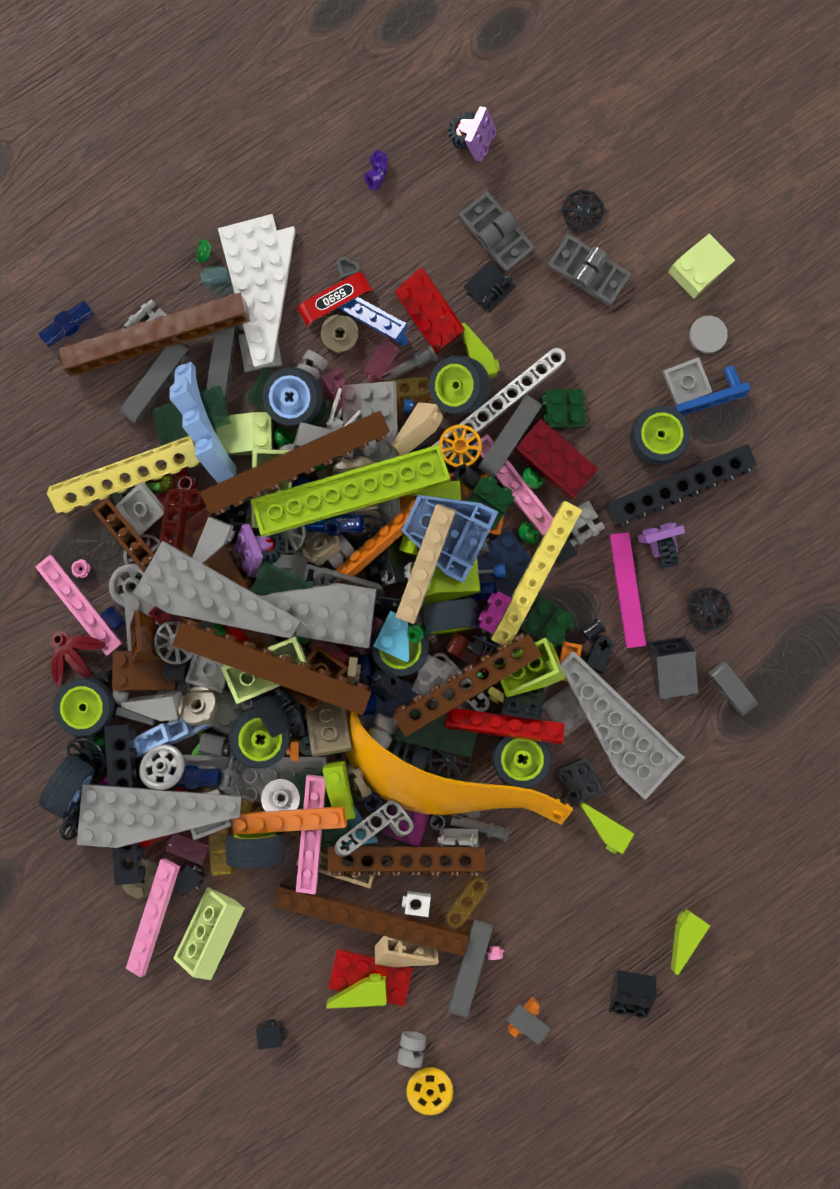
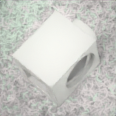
[402,891,431,917]

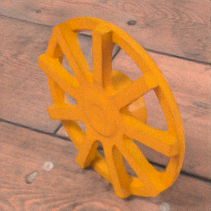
[439,425,482,467]

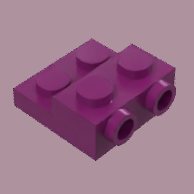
[478,591,512,634]

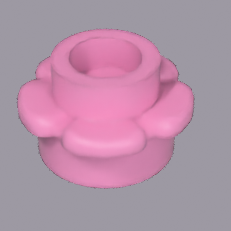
[72,559,91,578]
[486,946,504,960]

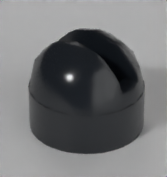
[97,670,113,684]
[428,815,445,831]

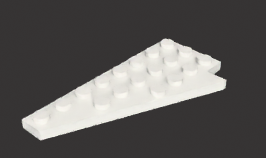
[218,214,295,369]

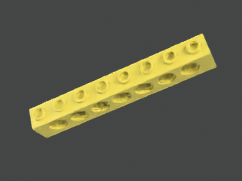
[47,436,200,513]
[489,501,582,645]

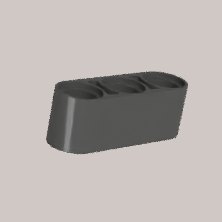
[707,661,758,717]

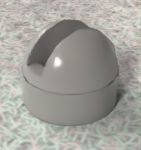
[113,691,129,705]

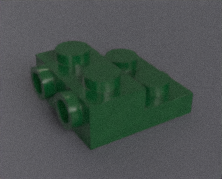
[541,389,586,430]
[467,475,515,531]
[521,597,575,649]

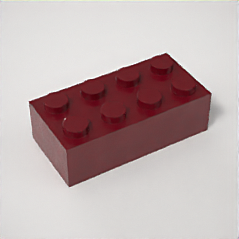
[514,419,599,501]

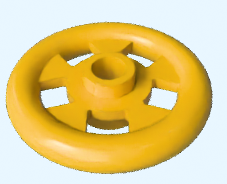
[407,1067,453,1116]

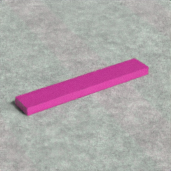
[609,532,646,648]

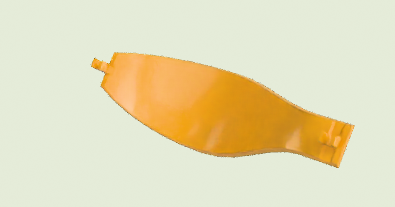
[345,710,573,825]

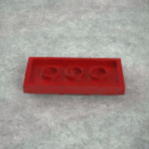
[394,268,465,353]
[328,948,413,1006]

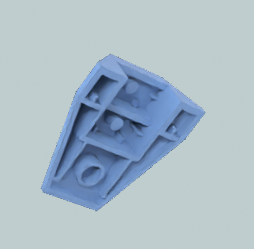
[401,495,498,583]

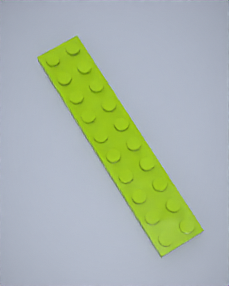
[251,445,450,538]

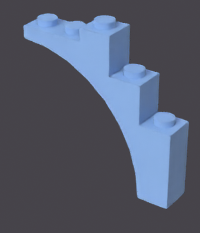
[170,362,236,483]

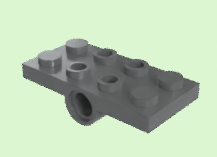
[458,191,535,273]
[547,234,631,307]

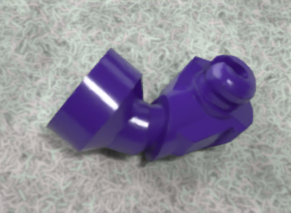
[364,150,388,191]

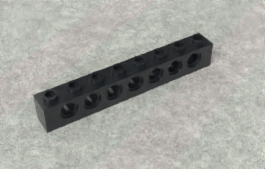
[605,444,757,527]
[104,724,145,885]

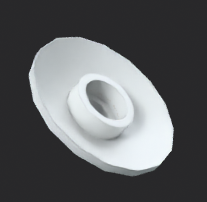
[261,779,300,811]

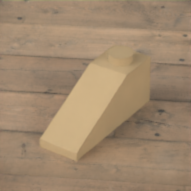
[391,402,444,456]
[375,935,439,967]

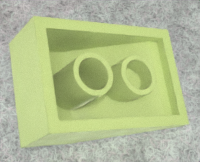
[668,234,735,299]
[216,412,274,455]

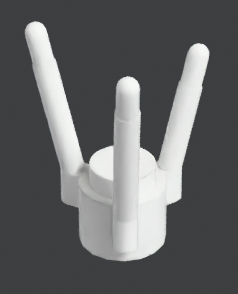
[326,388,361,431]

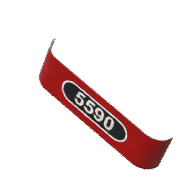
[297,272,374,327]

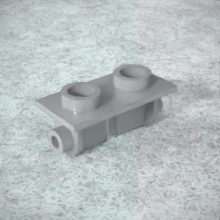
[438,828,479,847]

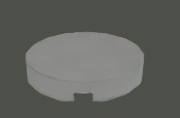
[689,316,728,354]

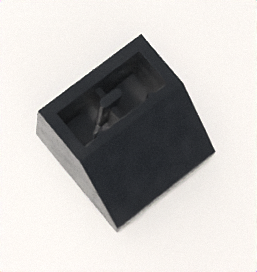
[364,543,408,588]
[609,970,657,1018]

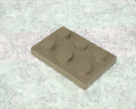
[305,701,352,757]

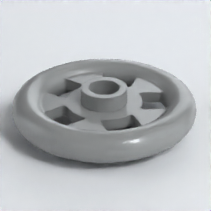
[109,564,144,608]
[139,745,185,790]

